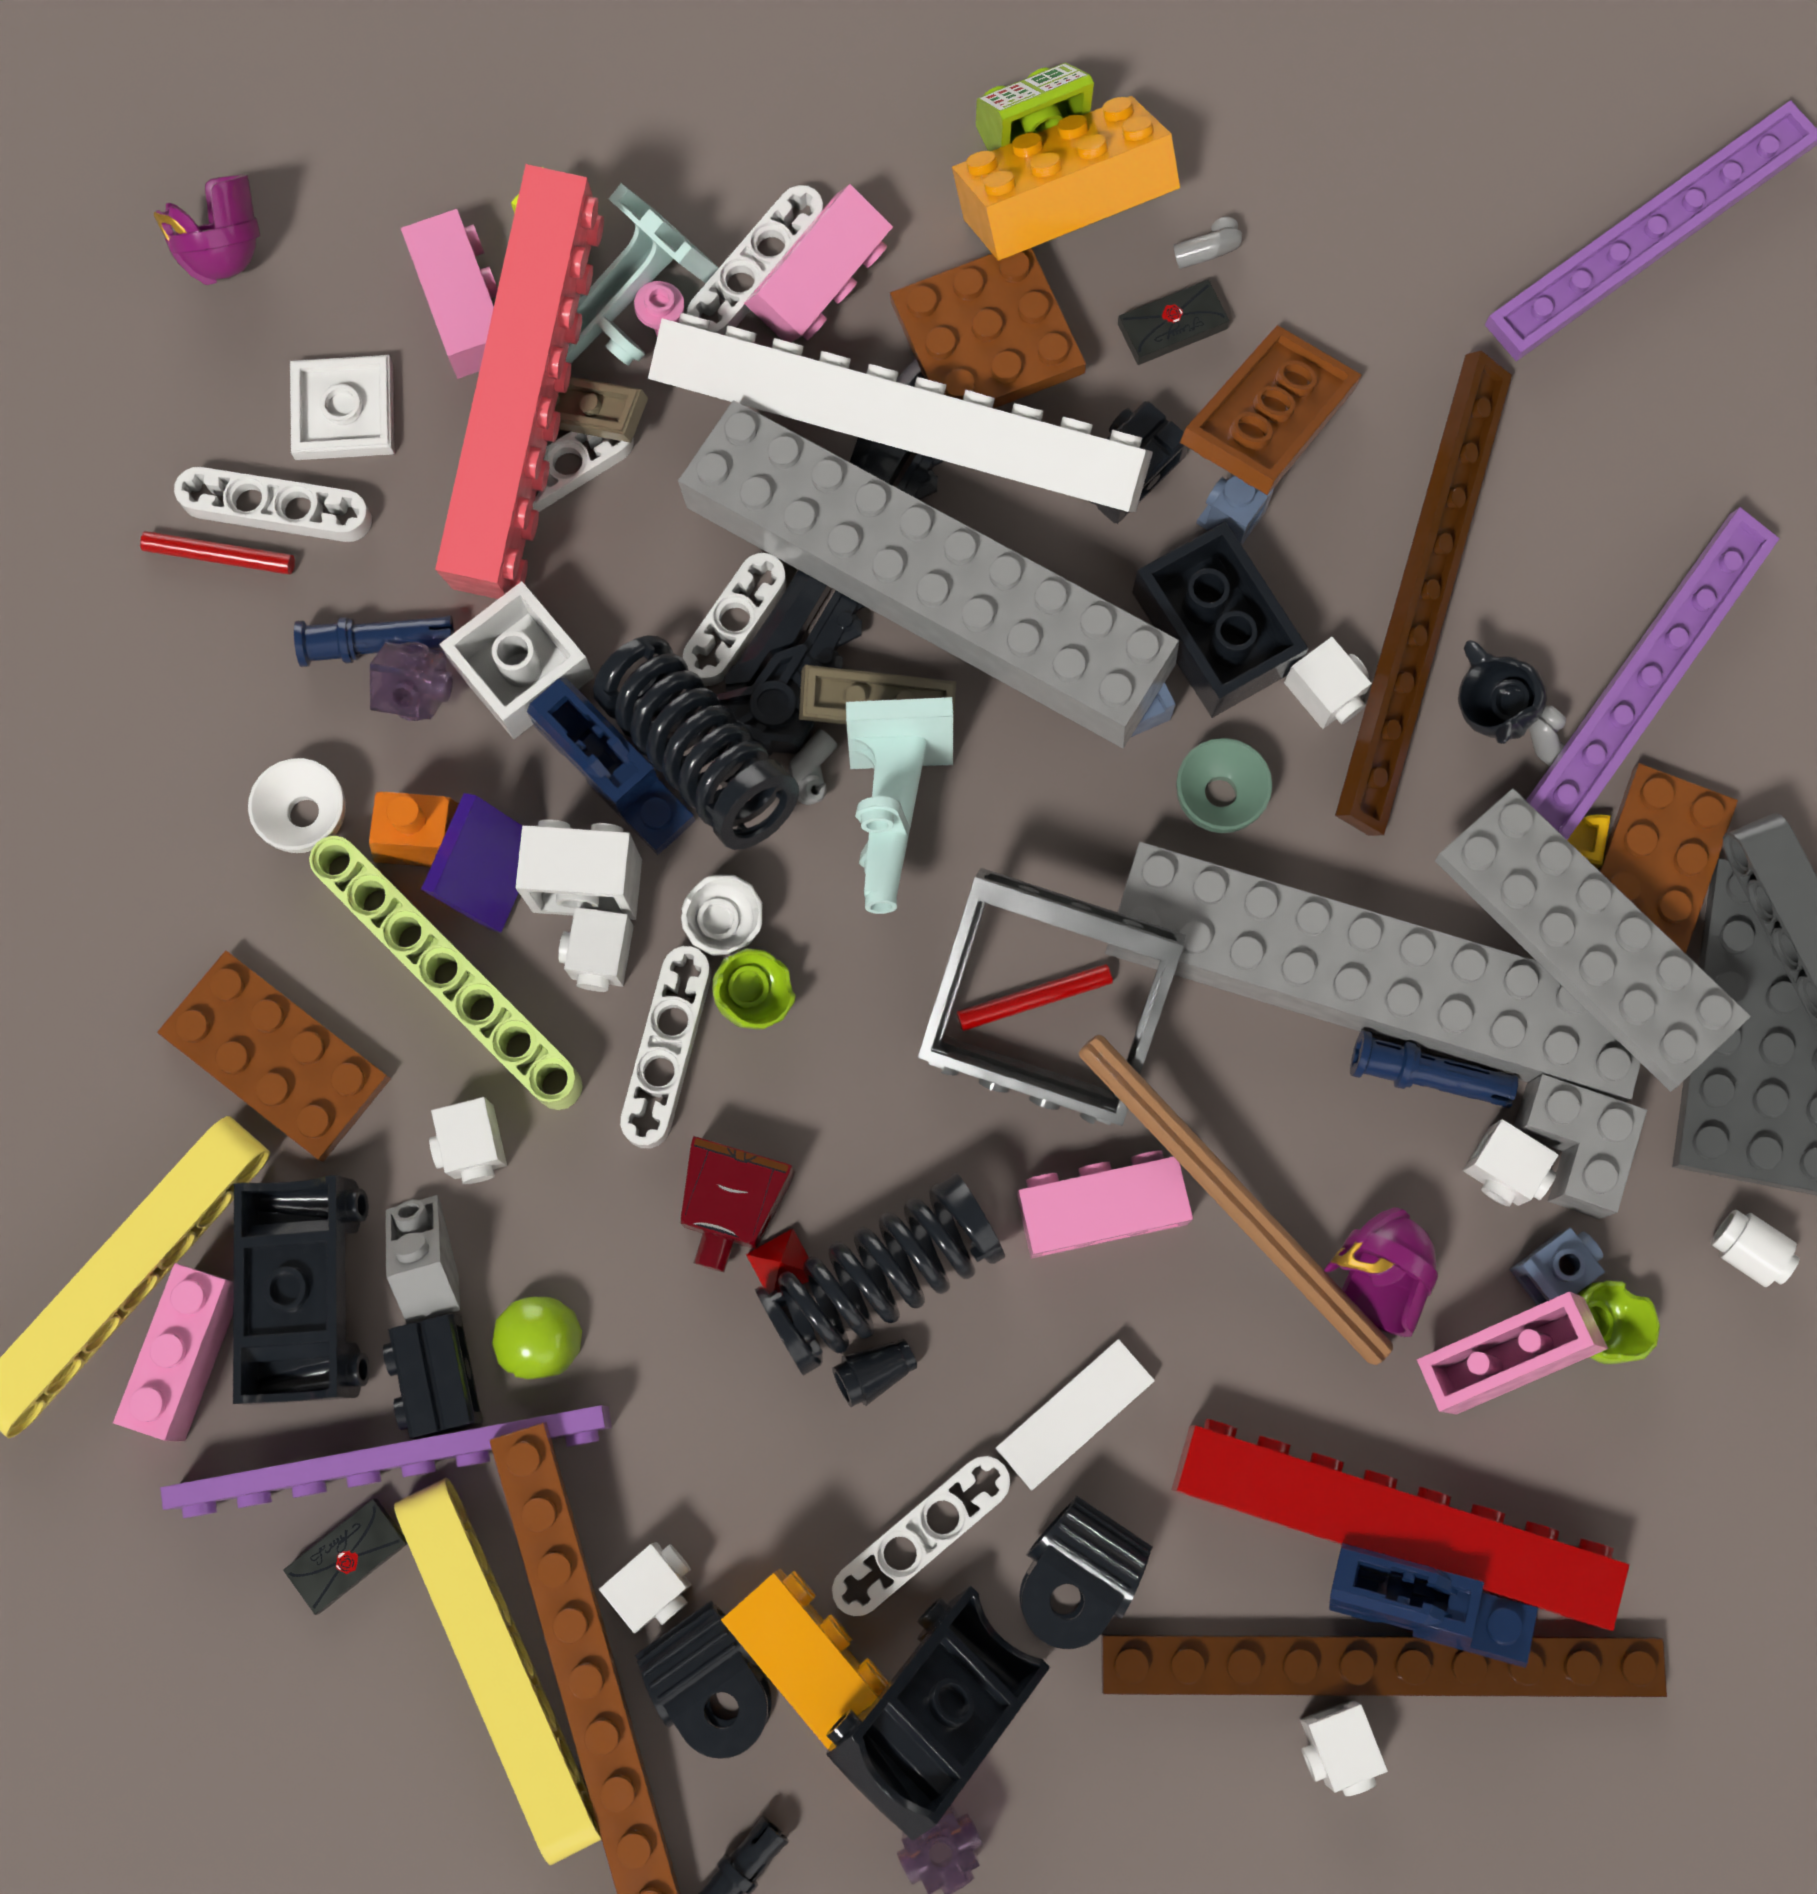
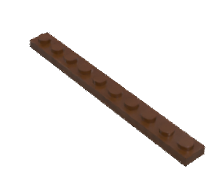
[1335,351,1512,836]
[1101,1634,1667,1697]

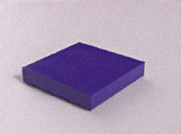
[421,793,522,933]

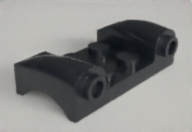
[233,1175,370,1405]
[826,1585,1050,1841]

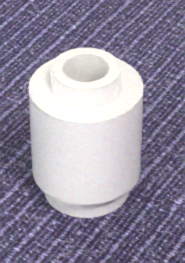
[1711,1209,1800,1287]

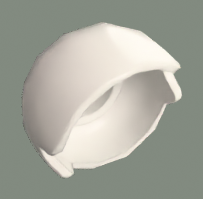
[681,875,763,956]

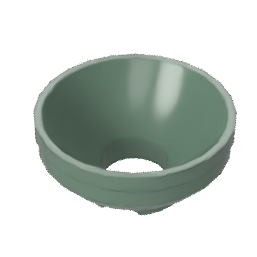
[1176,738,1272,833]

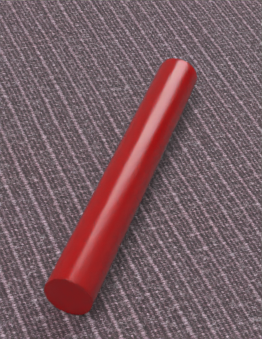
[140,531,295,575]
[957,964,1113,1031]

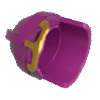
[153,174,260,285]
[1324,1207,1438,1337]

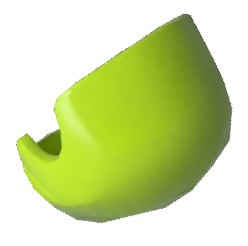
[712,948,796,1030]
[1577,1281,1660,1364]
[492,1297,582,1379]

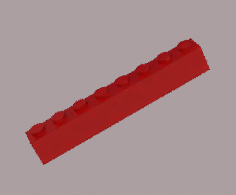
[1171,1418,1630,1631]

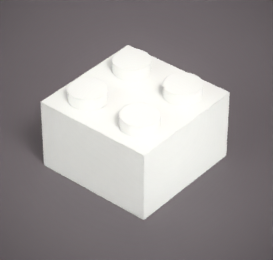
[439,581,594,739]
[515,820,642,920]

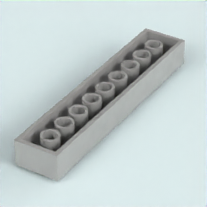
[678,400,1179,748]
[1105,842,1641,1102]

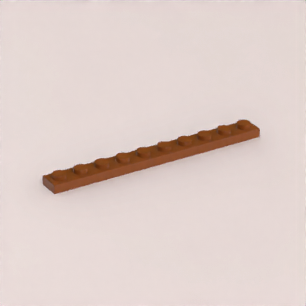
[489,1422,681,1894]

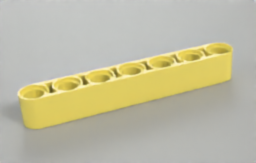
[0,1116,270,1439]
[394,1477,602,1865]

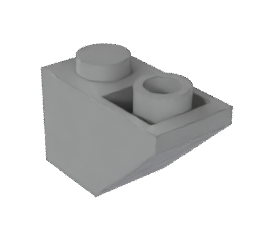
[386,1195,460,1324]

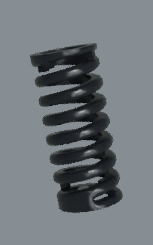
[593,635,799,850]
[755,1172,1005,1376]

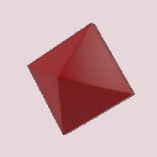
[746,1228,809,1294]

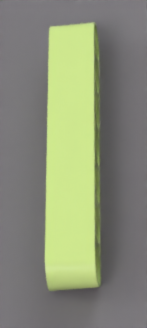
[309,836,583,1110]

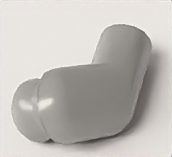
[1174,217,1242,269]
[1529,706,1566,767]
[788,729,838,805]

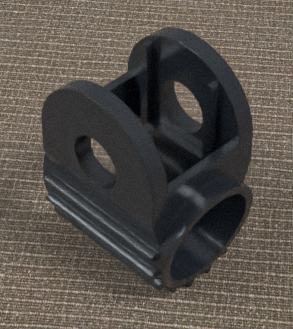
[1019,1496,1153,1649]
[635,1600,772,1759]

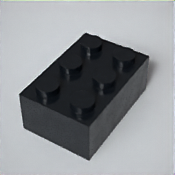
[1132,521,1309,718]

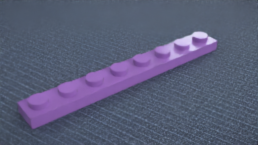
[1485,100,1817,361]
[1526,507,1780,840]
[160,1405,612,1519]

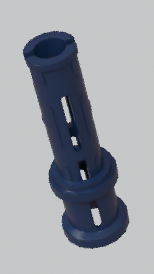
[294,615,455,667]
[1350,1030,1518,1109]

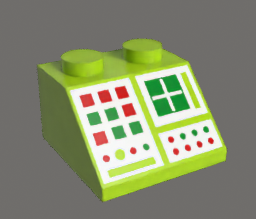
[976,62,1094,151]

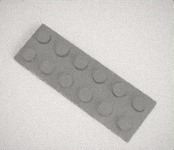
[1435,789,1751,1092]

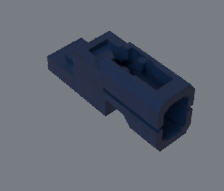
[527,677,695,855]
[1329,1543,1538,1668]

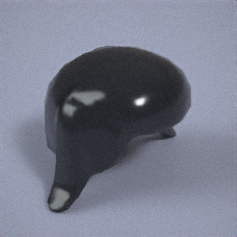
[1458,640,1547,744]

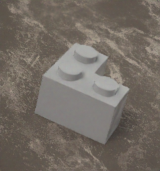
[1514,1074,1647,1219]

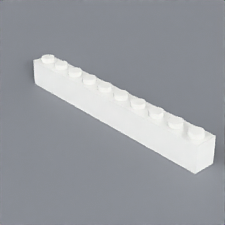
[648,313,1153,512]

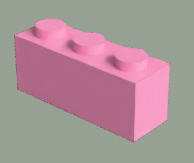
[744,184,893,342]
[401,209,498,379]
[1017,1150,1193,1259]
[113,1263,233,1441]
[1416,1291,1608,1415]

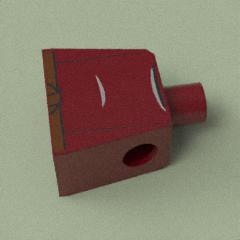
[681,1136,795,1273]

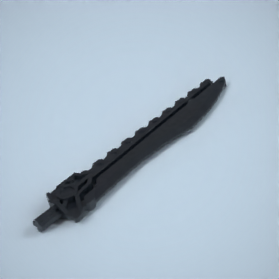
[699,359,945,788]

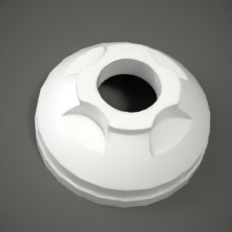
[248,758,346,853]

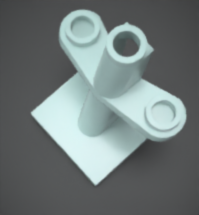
[566,183,719,366]
[846,697,953,914]

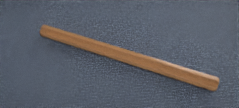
[1079,1035,1393,1365]

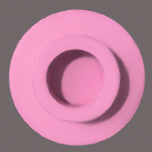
[634,281,684,337]

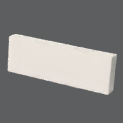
[995,1339,1155,1491]

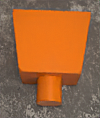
[369,791,459,867]

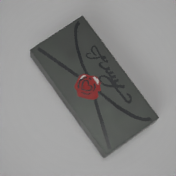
[1117,279,1230,365]
[283,1499,408,1615]

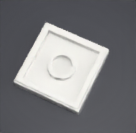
[290,355,395,460]

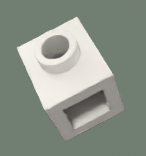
[1284,637,1372,729]
[559,907,634,992]
[429,1097,507,1184]
[1463,1119,1558,1206]
[599,1542,692,1634]
[1300,1699,1388,1796]

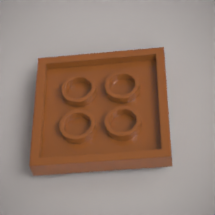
[890,248,1086,408]

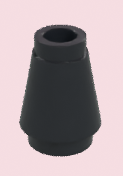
[832,1339,917,1407]

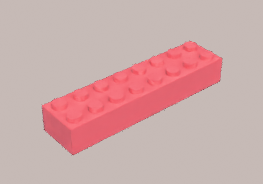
[435,164,604,599]

